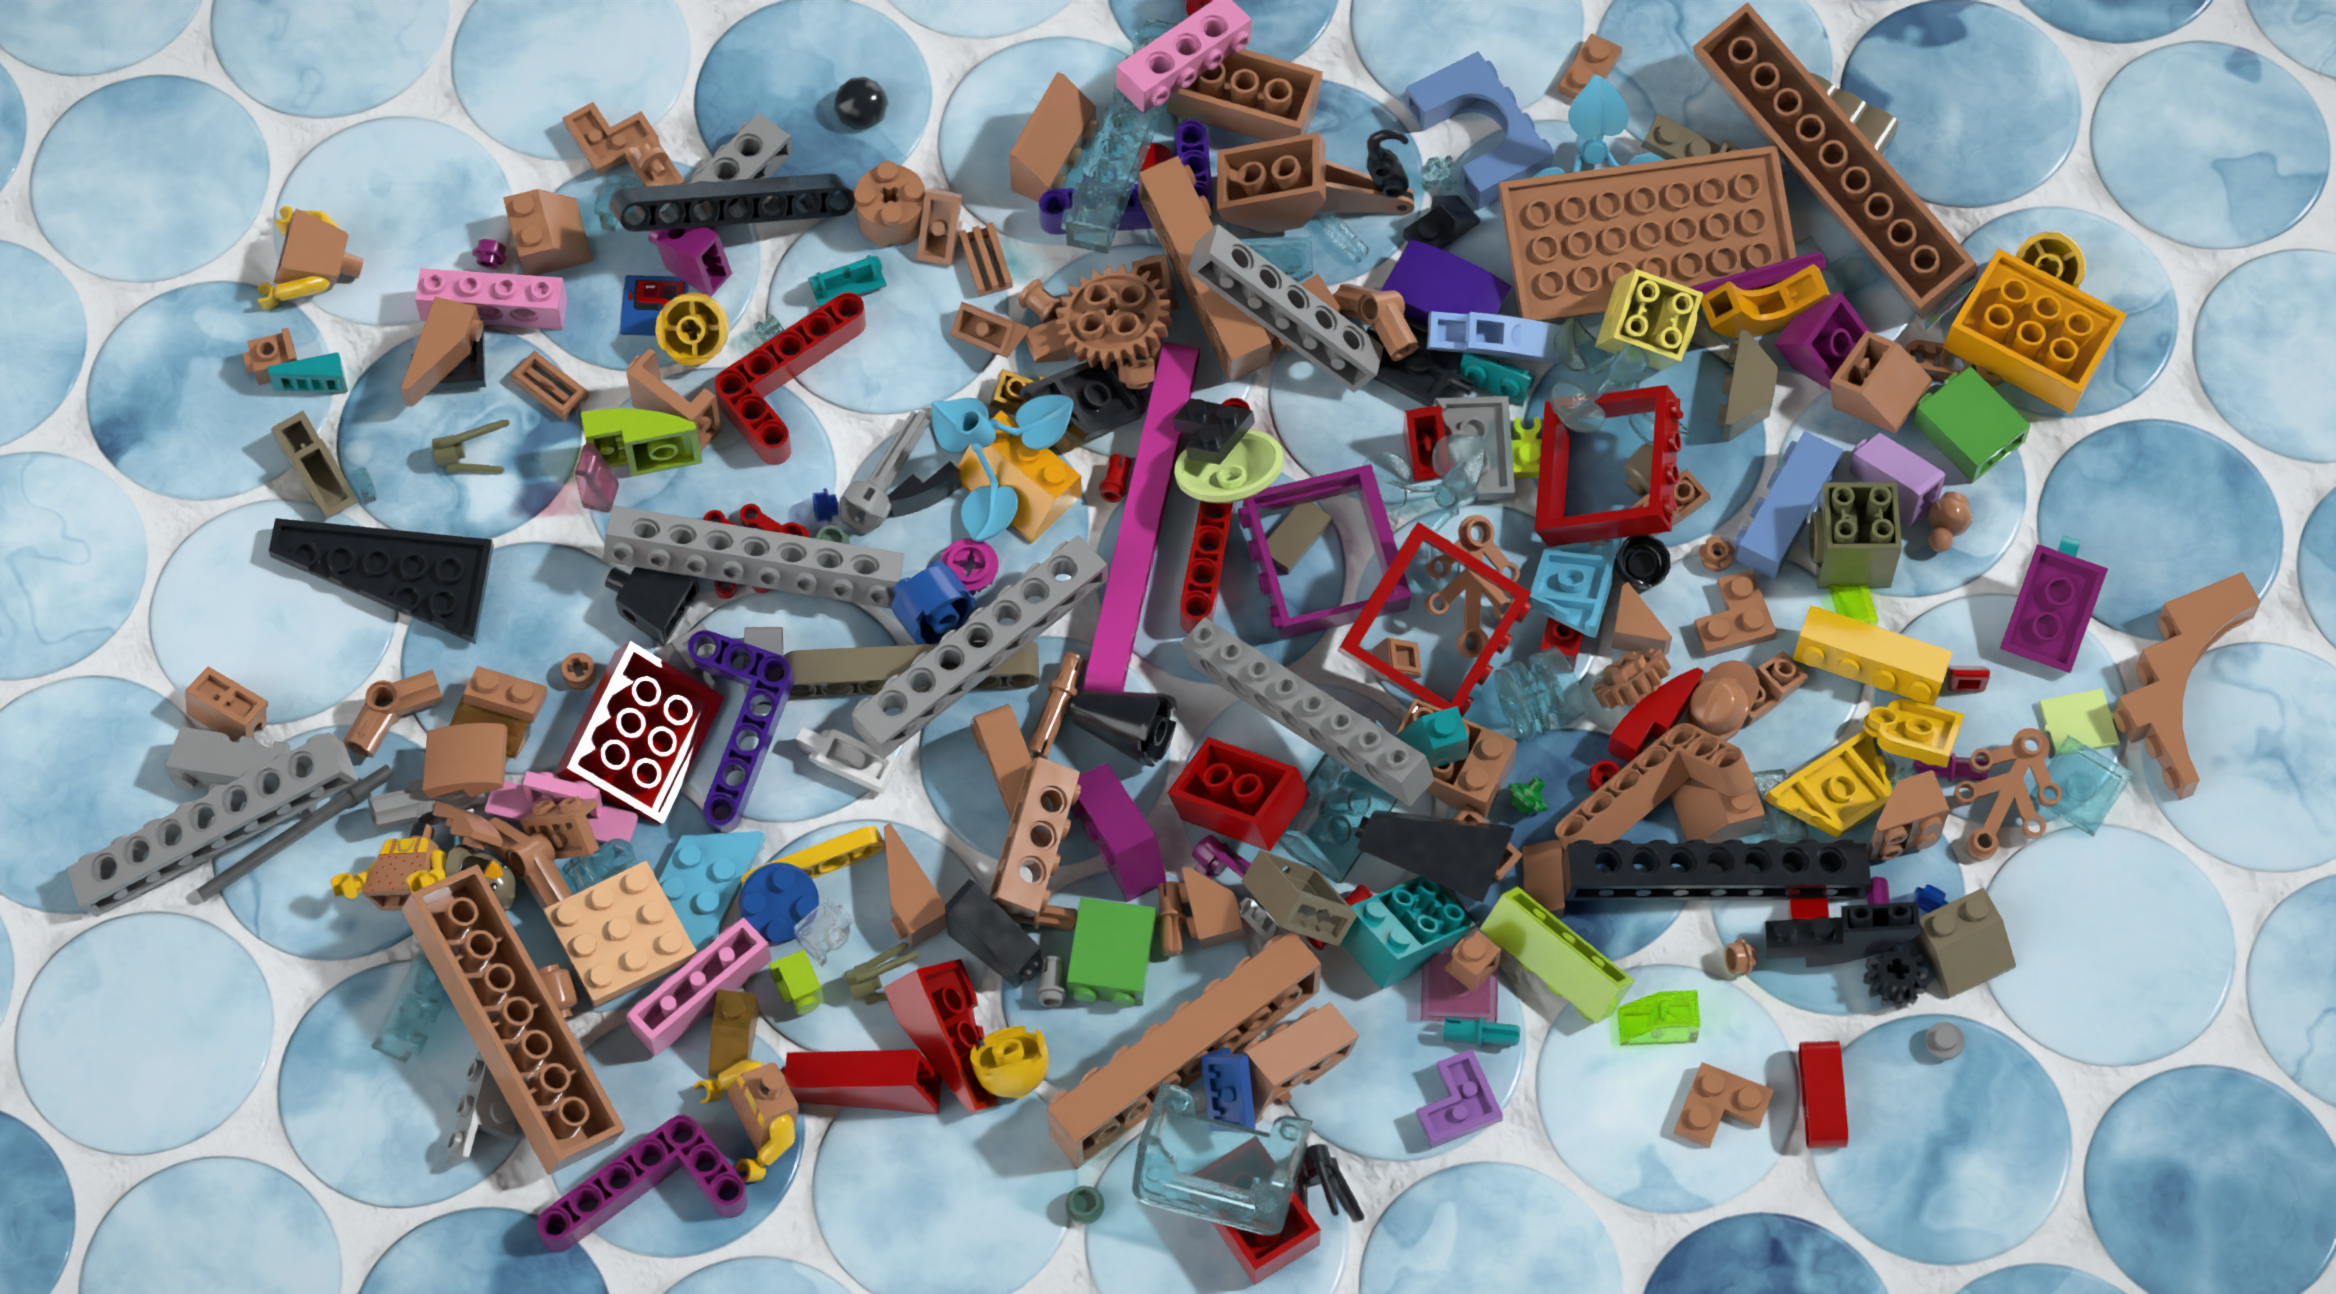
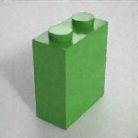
[1913,366,2031,483]
[1067,897,1156,1008]

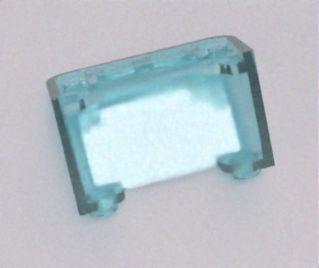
[1132,1082,1313,1235]

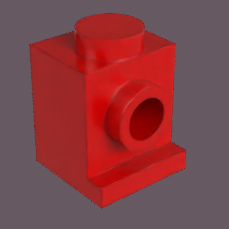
[1538,617,1583,673]

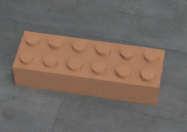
[1138,156,1274,382]

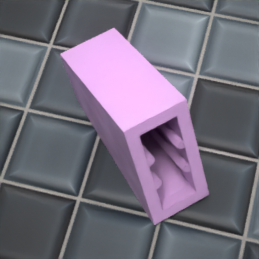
[1849,433,1946,529]

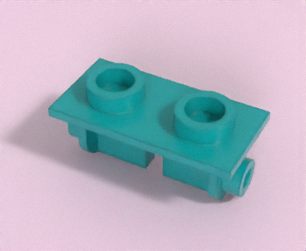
[808,255,887,307]
[1458,353,1535,406]

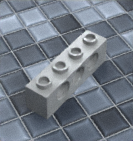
[665,113,793,232]

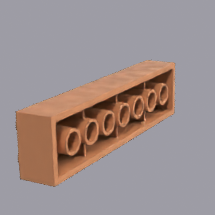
[401,864,626,1175]
[1048,931,1321,1169]

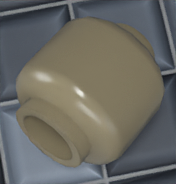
[1623,443,1677,497]

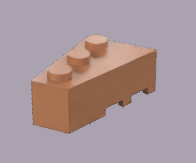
[1241,1002,1359,1125]

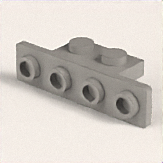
[446,1050,517,1167]

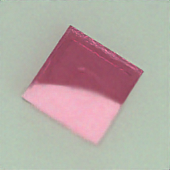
[1420,945,1498,1023]

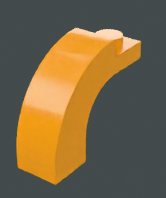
[1700,264,1830,338]

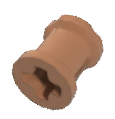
[1018,279,1063,324]

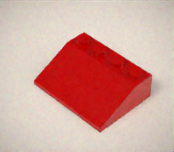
[554,641,725,825]

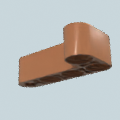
[970,704,1051,847]

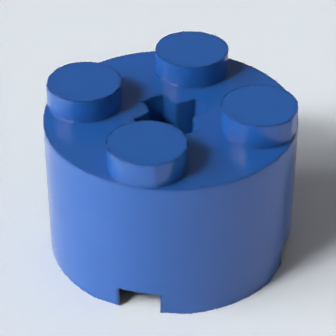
[892,561,978,645]

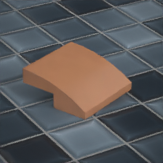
[422,723,508,799]

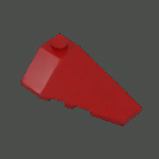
[883,959,998,1114]

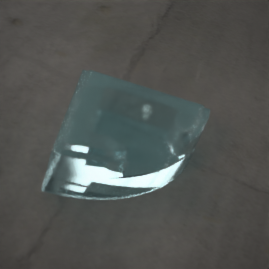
[351,467,377,504]

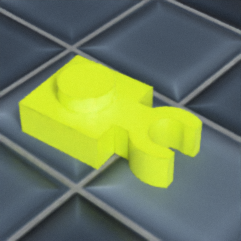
[1512,417,1542,479]

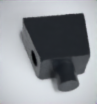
[605,567,700,647]

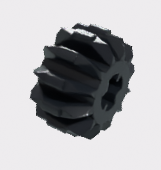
[1863,945,1929,1010]

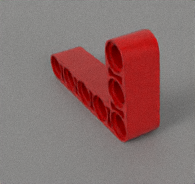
[714,292,866,465]

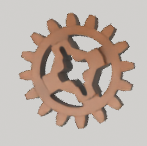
[1591,648,1671,709]

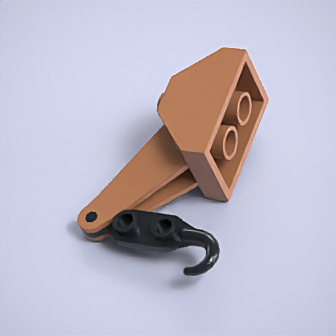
[1217,129,1414,234]

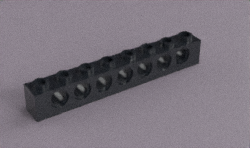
[1562,839,1872,901]

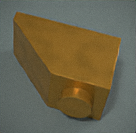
[708,989,759,1078]

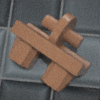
[623,135,685,187]

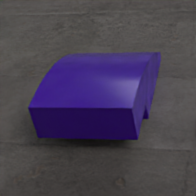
[1380,239,1512,327]

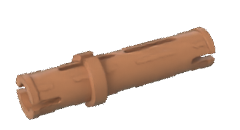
[1027,652,1087,760]

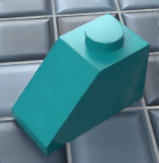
[1395,706,1469,769]

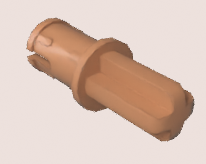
[1156,881,1186,957]
[1005,905,1078,930]

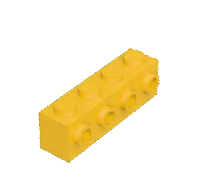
[1792,605,1952,706]

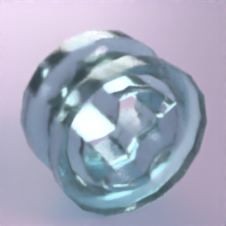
[754,314,784,343]

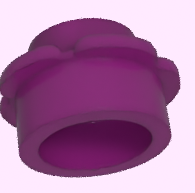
[472,239,507,269]

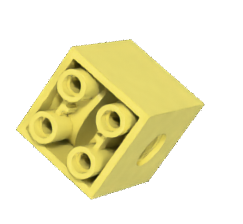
[1594,269,1703,371]

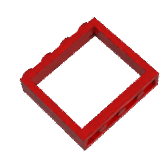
[1535,385,1683,547]
[1337,522,1532,718]

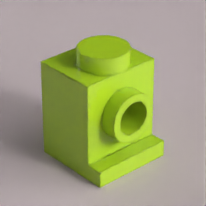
[769,949,824,1015]

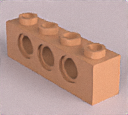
[988,757,1081,919]

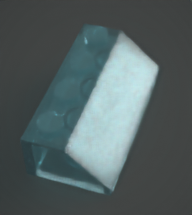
[1278,719,1399,884]

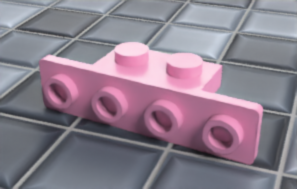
[485,771,638,849]

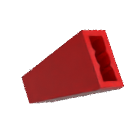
[780,1049,942,1114]

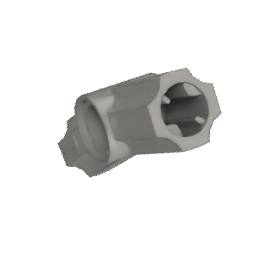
[368,778,487,831]

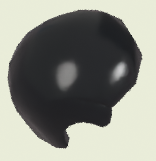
[834,77,889,130]
[1616,534,1671,589]

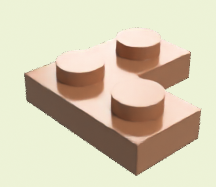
[563,102,660,176]
[1694,569,1777,658]
[1674,1062,1774,1148]

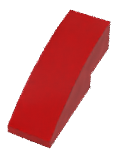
[1607,667,1704,763]

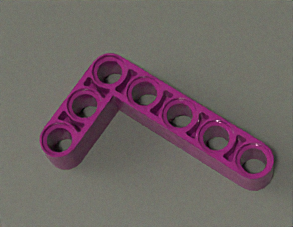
[537,1115,748,1252]

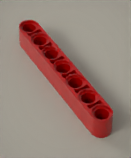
[1180,398,1250,634]

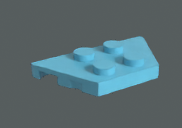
[1529,538,1622,638]
[658,831,766,953]

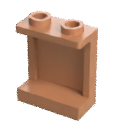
[626,348,722,452]

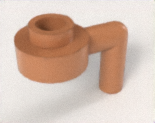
[1118,337,1162,389]

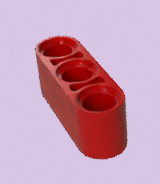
[1798,1040,1848,1149]

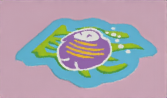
[1924,276,1979,330]

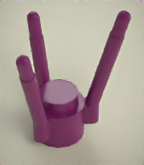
[1192,834,1251,881]

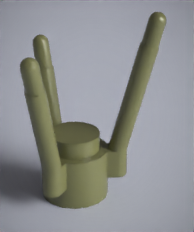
[432,419,510,474]
[845,942,919,1005]

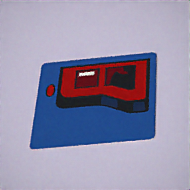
[620,275,689,336]

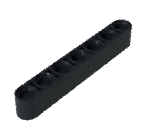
[609,173,855,232]

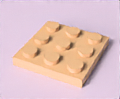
[544,861,697,1008]

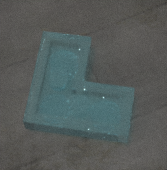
[1794,235,1879,298]

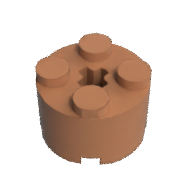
[854,161,925,247]

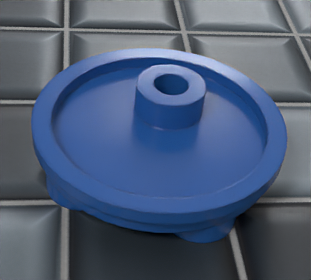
[738,862,819,943]

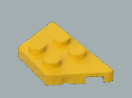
[1764,730,1893,839]

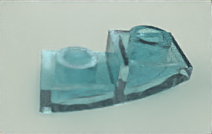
[1752,769,1809,843]

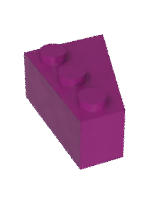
[1070,763,1167,902]

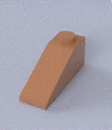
[401,296,483,407]
[884,823,947,948]

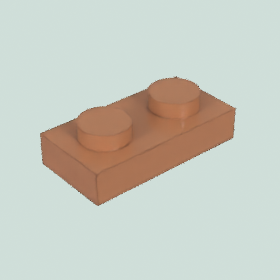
[1558,33,1622,100]
[463,666,547,723]

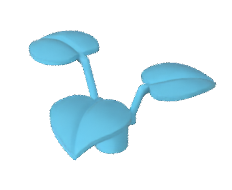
[1532,74,1664,178]
[931,395,1073,542]

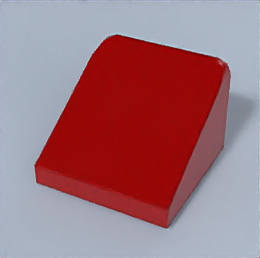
[1947,666,1990,692]
[1788,898,1829,920]

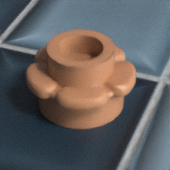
[1699,537,1735,572]
[1724,938,1757,975]

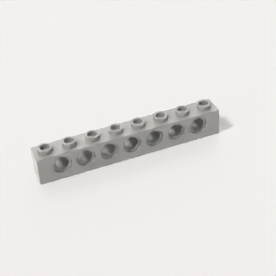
[603,505,904,609]
[852,535,1108,760]
[1180,617,1434,807]
[66,732,358,917]

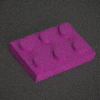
[2000,544,2108,673]

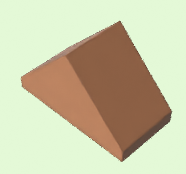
[1611,582,1672,656]

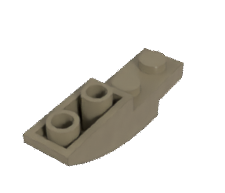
[1641,113,1787,182]

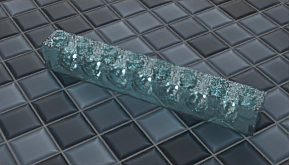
[1061,18,1178,254]

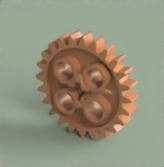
[1055,264,1173,370]

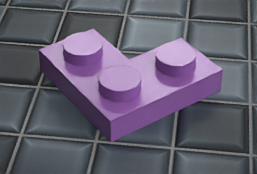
[1416,1049,1503,1148]

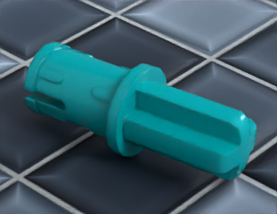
[1443,1016,1520,1047]

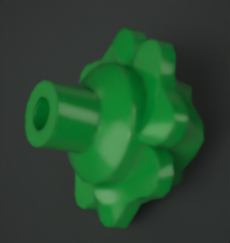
[1508,776,1549,816]

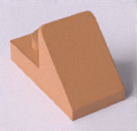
[916,188,963,266]

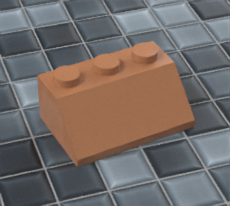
[1009,72,1099,202]

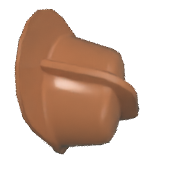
[1687,660,1760,741]

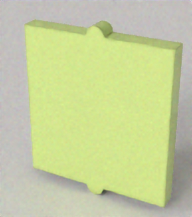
[2039,688,2120,758]

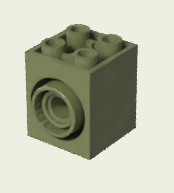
[1809,482,1902,588]

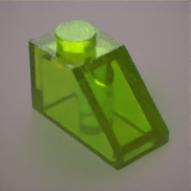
[1617,990,1701,1046]

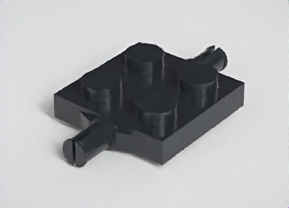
[1365,316,1476,407]

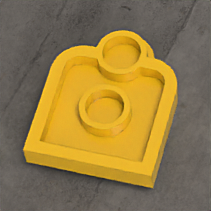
[1863,699,1964,768]

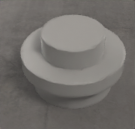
[1925,1022,1964,1060]

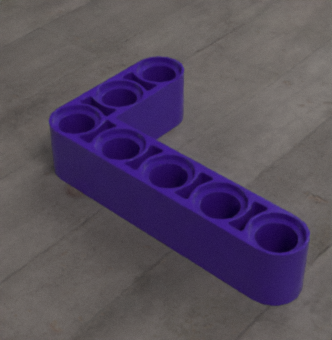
[1039,119,1213,235]
[687,630,795,833]

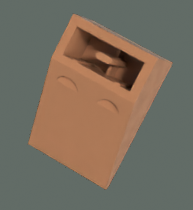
[1396,698,1517,820]

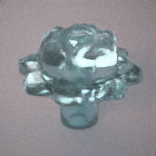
[1421,155,1457,191]

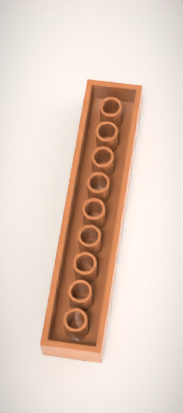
[1692,2,1977,319]

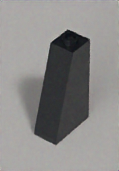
[1355,809,1515,903]

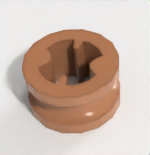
[561,653,596,690]

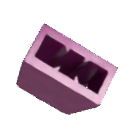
[648,227,732,297]

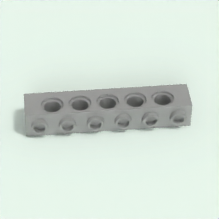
[1187,224,1384,393]

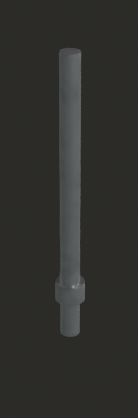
[196,764,395,902]

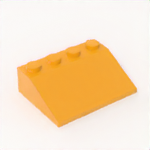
[1943,248,2127,415]

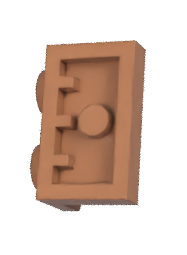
[520,796,600,859]

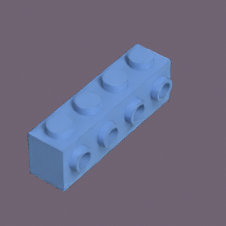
[1734,431,1844,580]

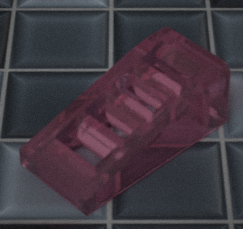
[575,443,619,513]

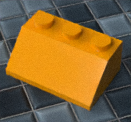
[957,411,1082,543]

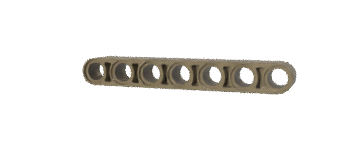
[783,642,1040,698]

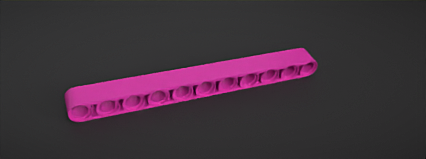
[1084,342,1200,691]

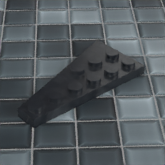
[269,518,494,644]

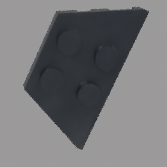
[1019,359,1145,442]

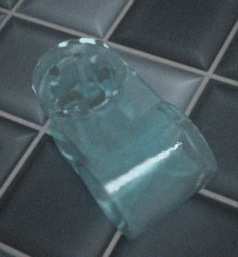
[562,838,638,893]

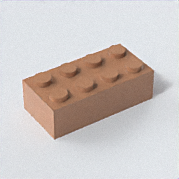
[1167,49,1323,141]

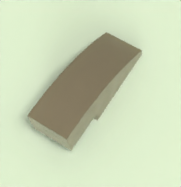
[271,411,358,520]

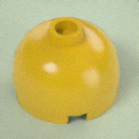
[2015,231,2086,289]
[655,292,730,366]
[970,1026,1049,1099]

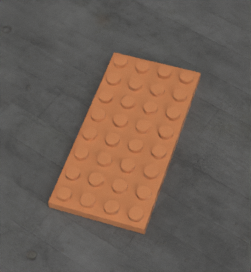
[1498,145,1797,322]

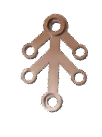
[1424,515,1520,658]
[1953,728,2062,861]

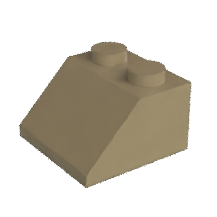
[1913,887,2016,999]

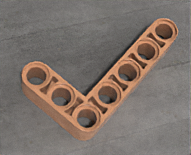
[1555,723,1755,852]

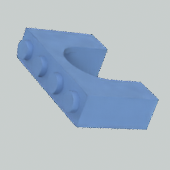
[1405,51,1554,210]

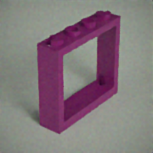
[1238,464,1412,640]

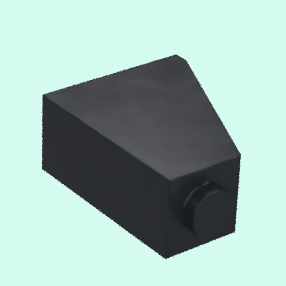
[945,878,1042,988]

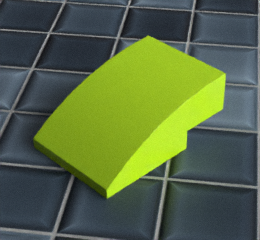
[580,408,702,477]

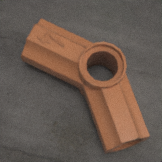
[1333,283,1419,361]
[343,669,443,758]
[485,817,573,913]

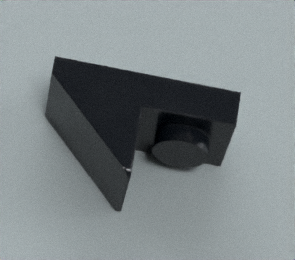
[1403,195,1481,249]

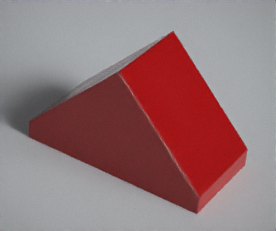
[1403,405,1450,482]

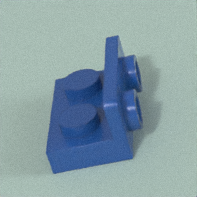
[1201,1047,1256,1134]

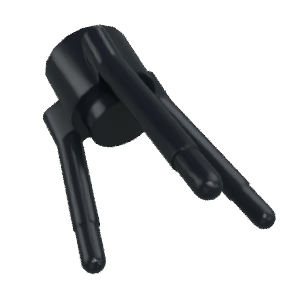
[1295,1144,1365,1221]

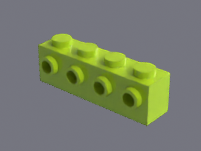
[1480,887,1635,1023]

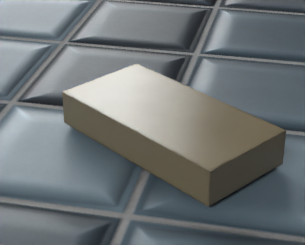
[1266,502,1333,574]

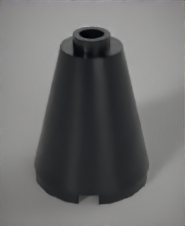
[1069,689,1177,767]

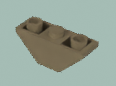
[1717,330,1778,442]

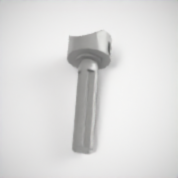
[840,411,930,534]

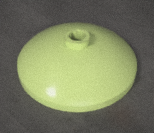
[1174,429,1284,503]

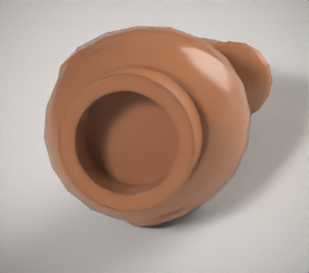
[1928,492,1973,553]

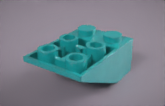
[1340,876,1476,990]

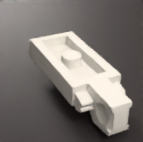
[795,727,900,794]

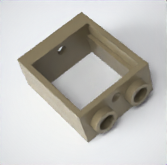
[1241,850,1357,947]

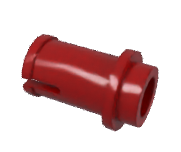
[1099,454,1132,502]

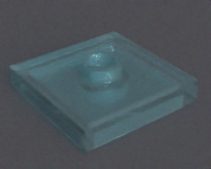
[2030,735,2134,837]

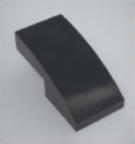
[887,461,961,518]

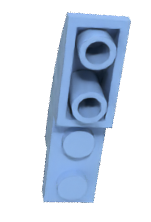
[1427,311,1568,364]

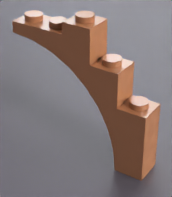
[2114,572,2260,800]

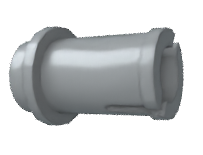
[1036,956,1066,1008]

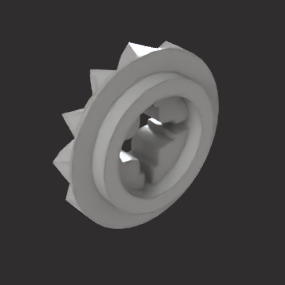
[1240,898,1285,942]

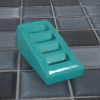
[267,352,348,392]

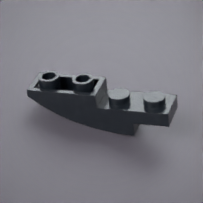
[1765,902,1921,968]

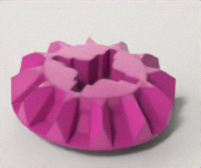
[940,538,999,593]

